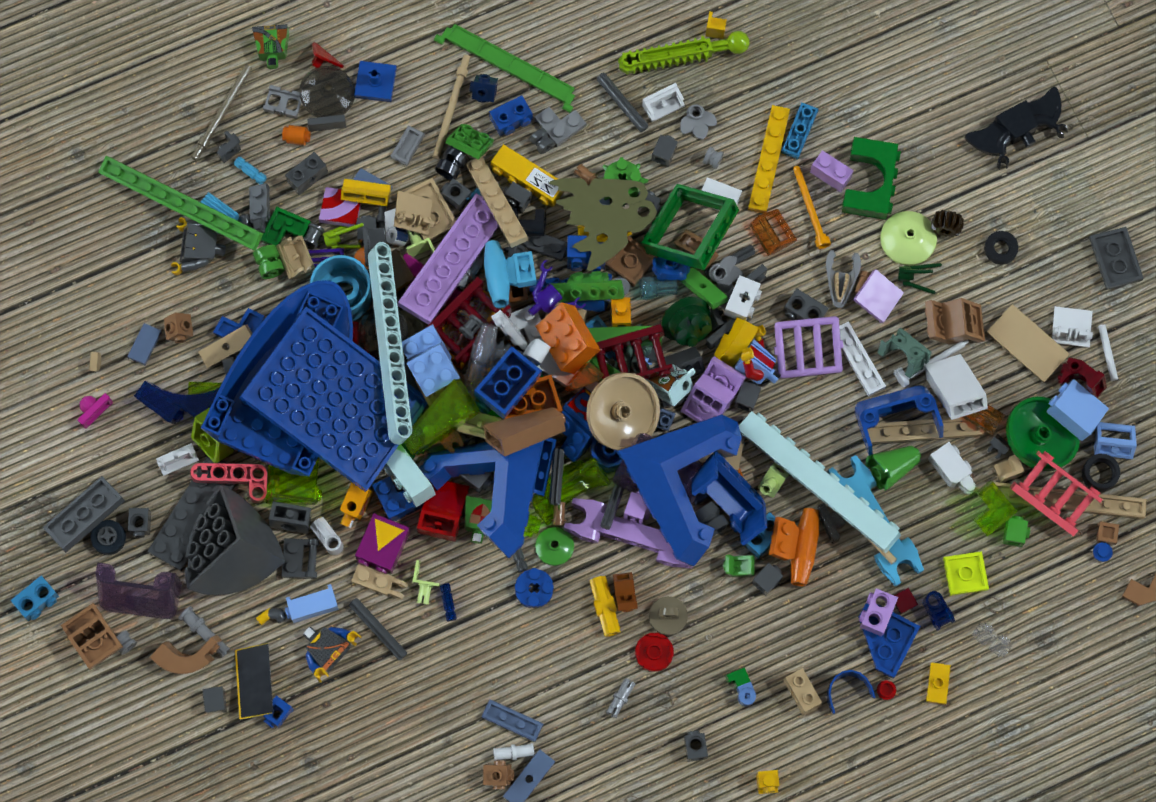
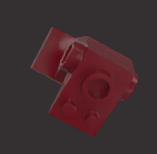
[1058,357,1107,398]

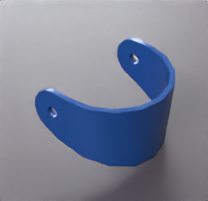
[826,670,876,714]

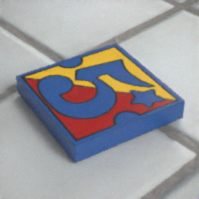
[562,386,592,432]

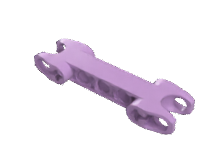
[564,498,693,569]

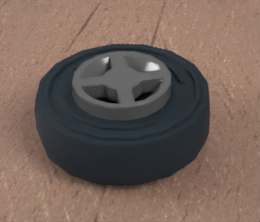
[90,520,126,555]

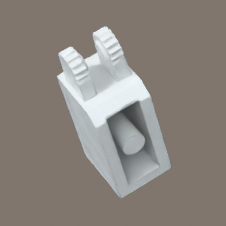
[928,442,976,495]

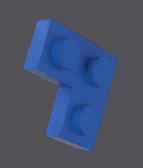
[213,308,265,338]

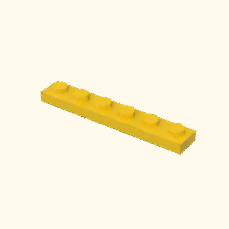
[748,105,790,214]

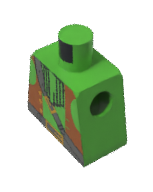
[252,24,289,69]

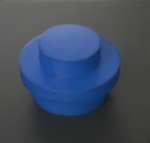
[1093,542,1113,562]

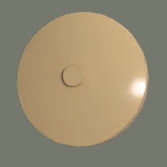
[587,372,660,450]

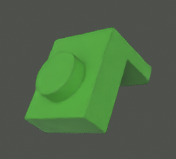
[723,554,755,577]

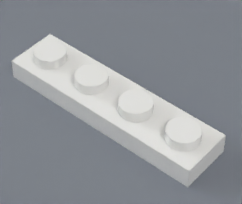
[831,321,886,397]

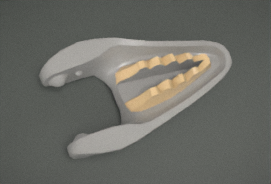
[826,250,861,308]

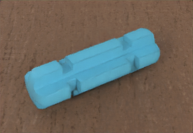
[234,156,267,184]

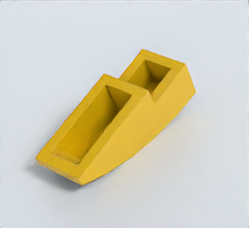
[713,318,759,367]

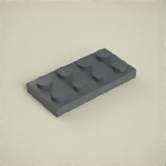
[43,476,125,553]

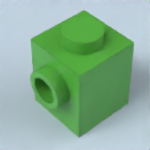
[1003,516,1030,547]

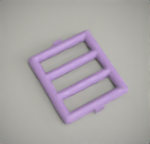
[774,316,843,379]

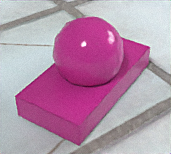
[78,393,113,429]

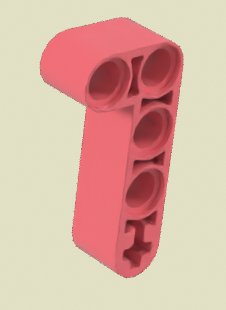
[190,463,267,503]

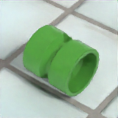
[253,245,285,279]

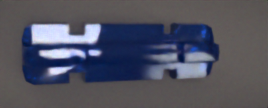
[440,583,457,622]

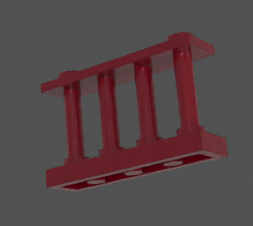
[427,277,511,366]
[594,324,674,380]

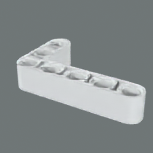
[522,339,598,394]

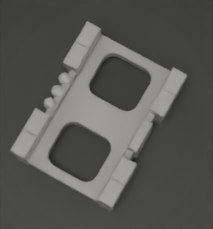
[263,85,304,119]

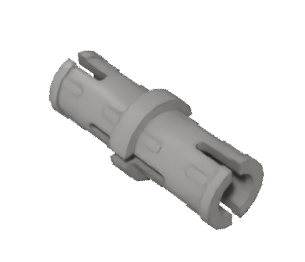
[606,678,636,718]

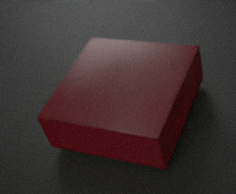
[894,587,918,614]

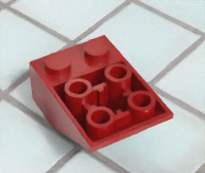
[417,481,470,542]

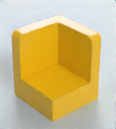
[705,11,727,39]

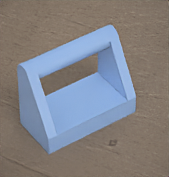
[1094,422,1137,459]

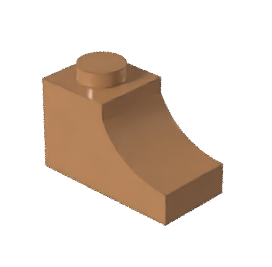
[674,229,719,269]

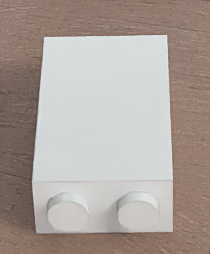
[925,354,988,420]

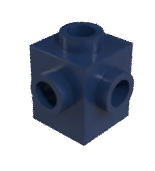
[469,74,498,103]

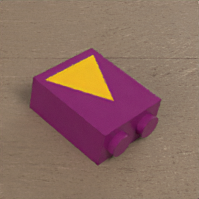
[355,513,410,574]

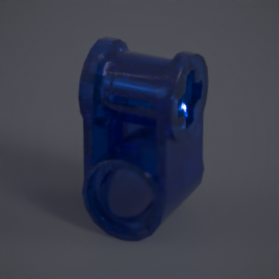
[923,591,955,631]

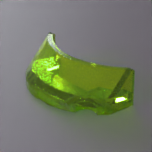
[532,458,611,526]

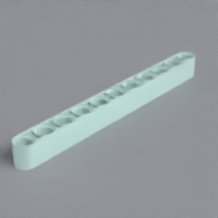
[368,242,412,445]

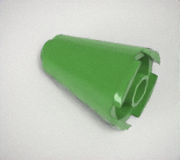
[865,446,921,491]

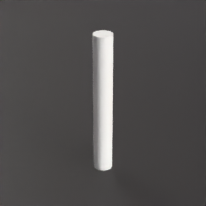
[1098,324,1118,381]

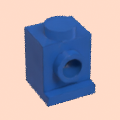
[262,695,294,728]

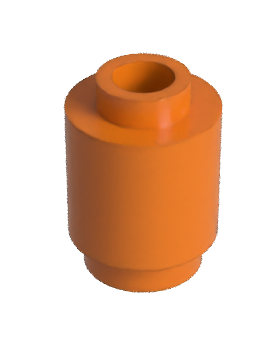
[282,125,311,146]

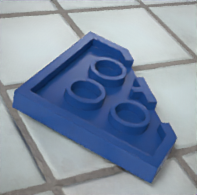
[858,603,921,679]

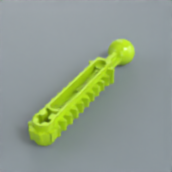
[618,31,750,75]

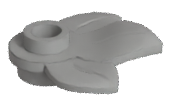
[680,104,717,140]
[709,256,744,293]

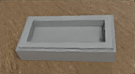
[390,125,425,166]

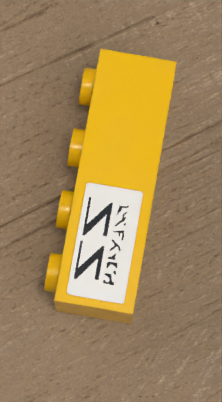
[491,144,565,207]

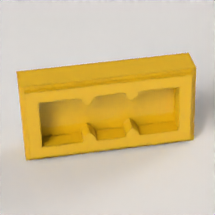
[926,662,951,705]

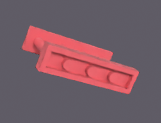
[1010,451,1103,536]

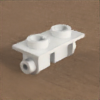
[156,443,199,476]

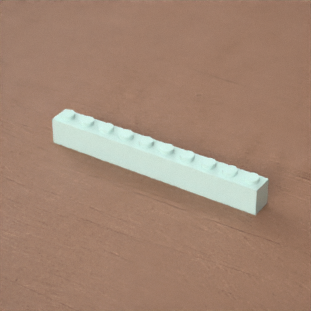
[739,411,901,553]

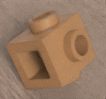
[164,312,193,343]
[483,760,514,789]

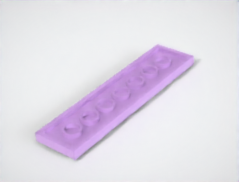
[397,193,499,325]

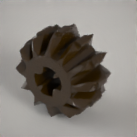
[931,210,964,238]

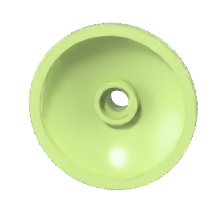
[880,211,937,266]

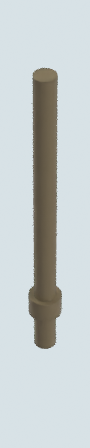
[191,65,252,161]

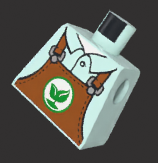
[647,364,695,406]

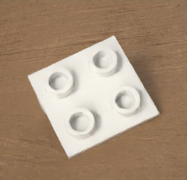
[1052,306,1093,347]

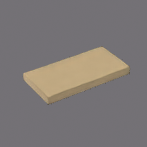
[987,304,1070,383]

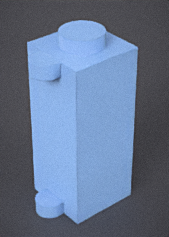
[285,584,339,623]

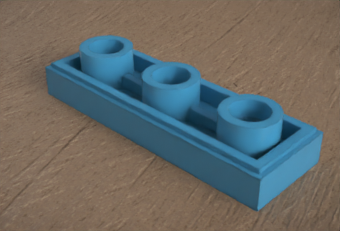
[781,102,819,159]

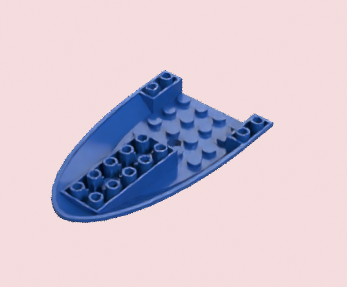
[201,280,353,477]

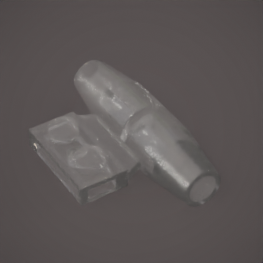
[464,323,523,401]

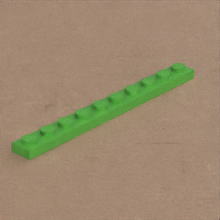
[98,156,264,251]

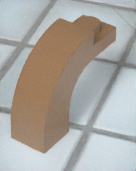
[150,635,222,674]

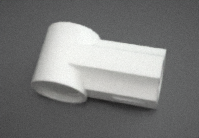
[310,517,344,555]

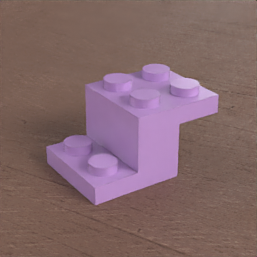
[681,356,746,422]

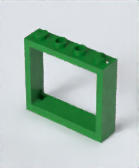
[642,184,739,270]

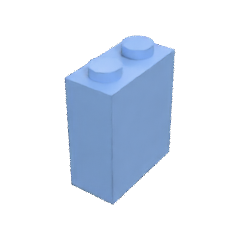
[1046,379,1109,441]

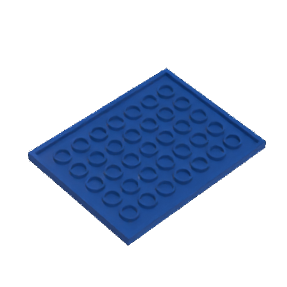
[239,307,428,492]

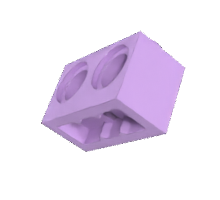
[859,588,898,637]

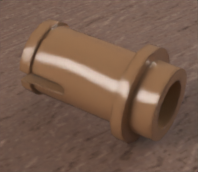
[574,164,598,185]
[854,271,871,294]
[551,502,566,526]

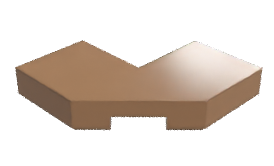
[1122,574,1156,606]

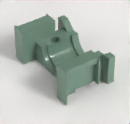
[877,328,932,379]

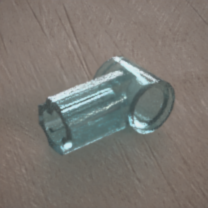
[639,277,678,300]

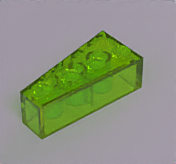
[404,379,481,455]

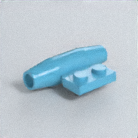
[484,240,537,308]

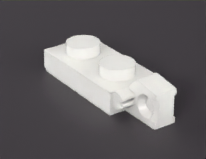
[491,310,528,350]

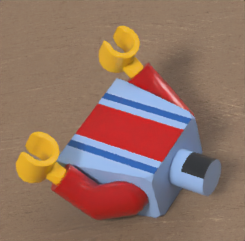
[734,325,781,384]

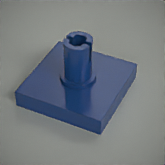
[354,61,397,102]

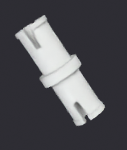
[493,743,534,760]

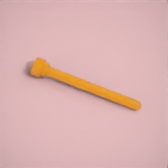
[793,166,831,249]

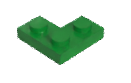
[261,206,311,246]

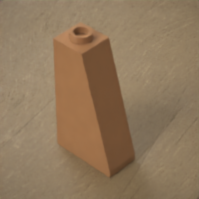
[483,407,566,456]

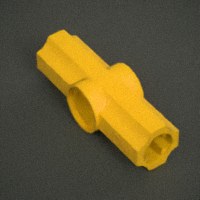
[589,576,621,637]

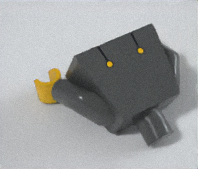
[171,217,226,276]

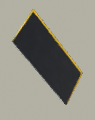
[235,643,273,720]

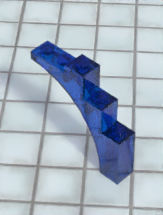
[134,381,220,424]

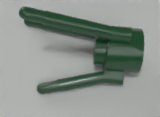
[898,263,942,294]

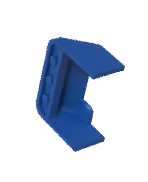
[855,385,944,456]
[691,452,767,546]

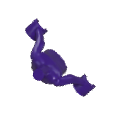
[528,260,586,316]

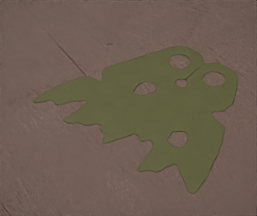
[549,178,657,271]

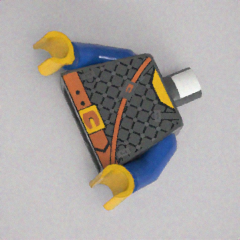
[303,627,362,683]

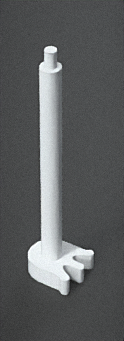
[893,340,969,387]

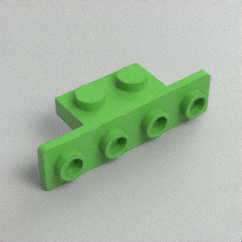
[549,271,625,302]

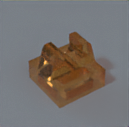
[439,427,464,453]

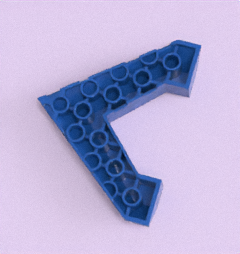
[617,414,742,566]
[416,441,542,558]

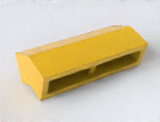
[341,179,391,206]

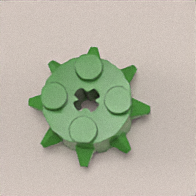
[602,157,648,207]

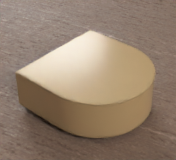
[89,352,101,372]

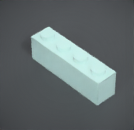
[383,444,436,507]

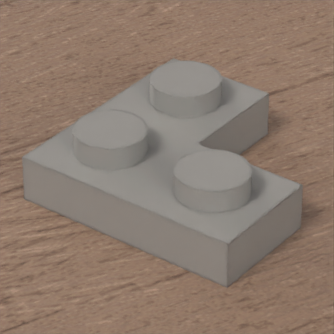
[534,107,587,147]

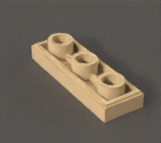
[198,324,253,368]

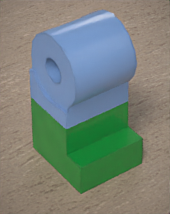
[725,667,756,707]

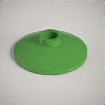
[535,527,574,566]

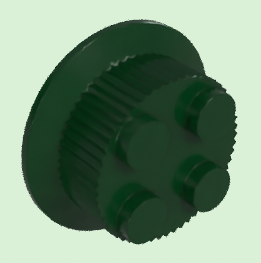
[661,296,712,347]

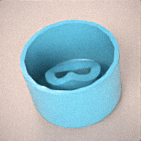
[310,255,373,321]

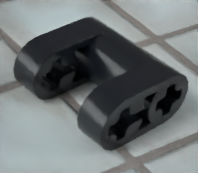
[512,207,546,236]

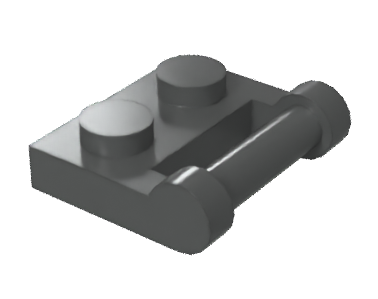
[282,538,320,579]

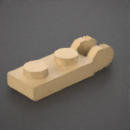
[351,563,409,599]

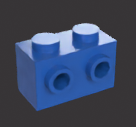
[489,95,533,137]

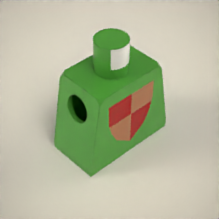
[465,496,492,544]

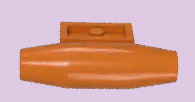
[769,508,819,587]

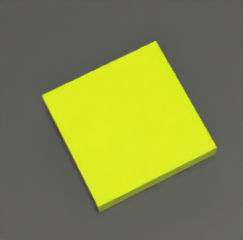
[943,551,989,596]

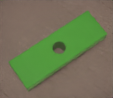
[679,267,728,309]

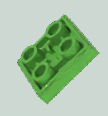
[446,124,494,160]

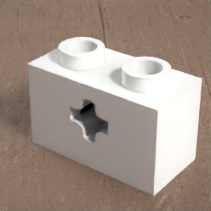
[724,275,762,321]

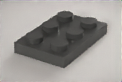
[1089,227,1144,290]

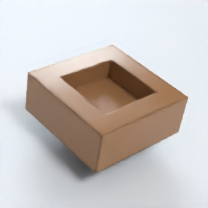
[1096,521,1119,545]

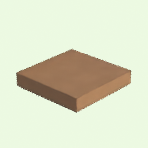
[605,236,657,287]

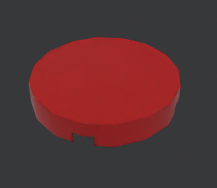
[635,632,674,672]

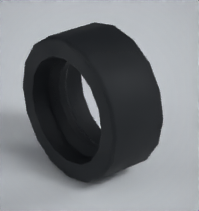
[1082,454,1120,492]

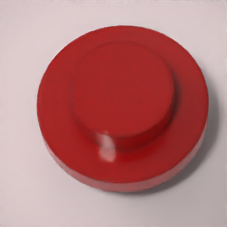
[877,680,897,700]

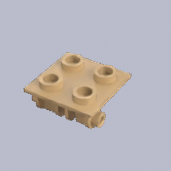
[394,191,434,236]

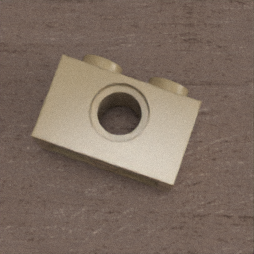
[784,668,822,715]

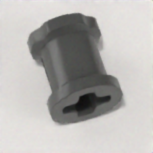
[303,223,325,248]
[459,314,484,340]

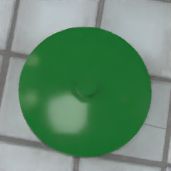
[1006,396,1080,471]

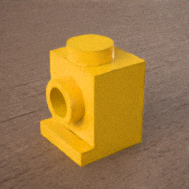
[756,770,780,794]

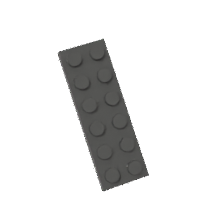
[148,456,243,572]

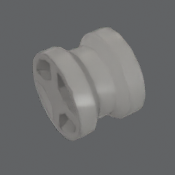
[702,146,724,169]
[116,630,137,655]

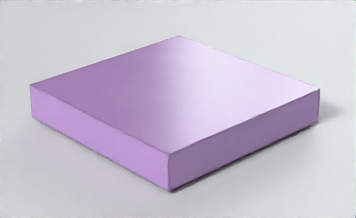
[853,269,904,323]

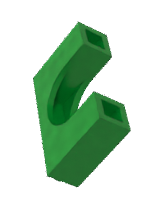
[841,137,901,220]

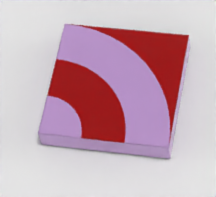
[319,187,361,227]

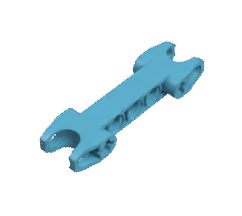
[827,455,924,587]

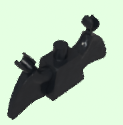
[965,87,1068,169]

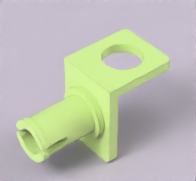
[406,231,435,257]
[758,462,790,498]
[413,560,440,605]

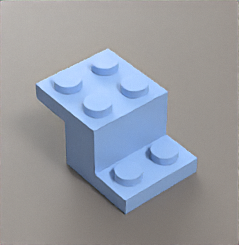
[402,324,460,397]

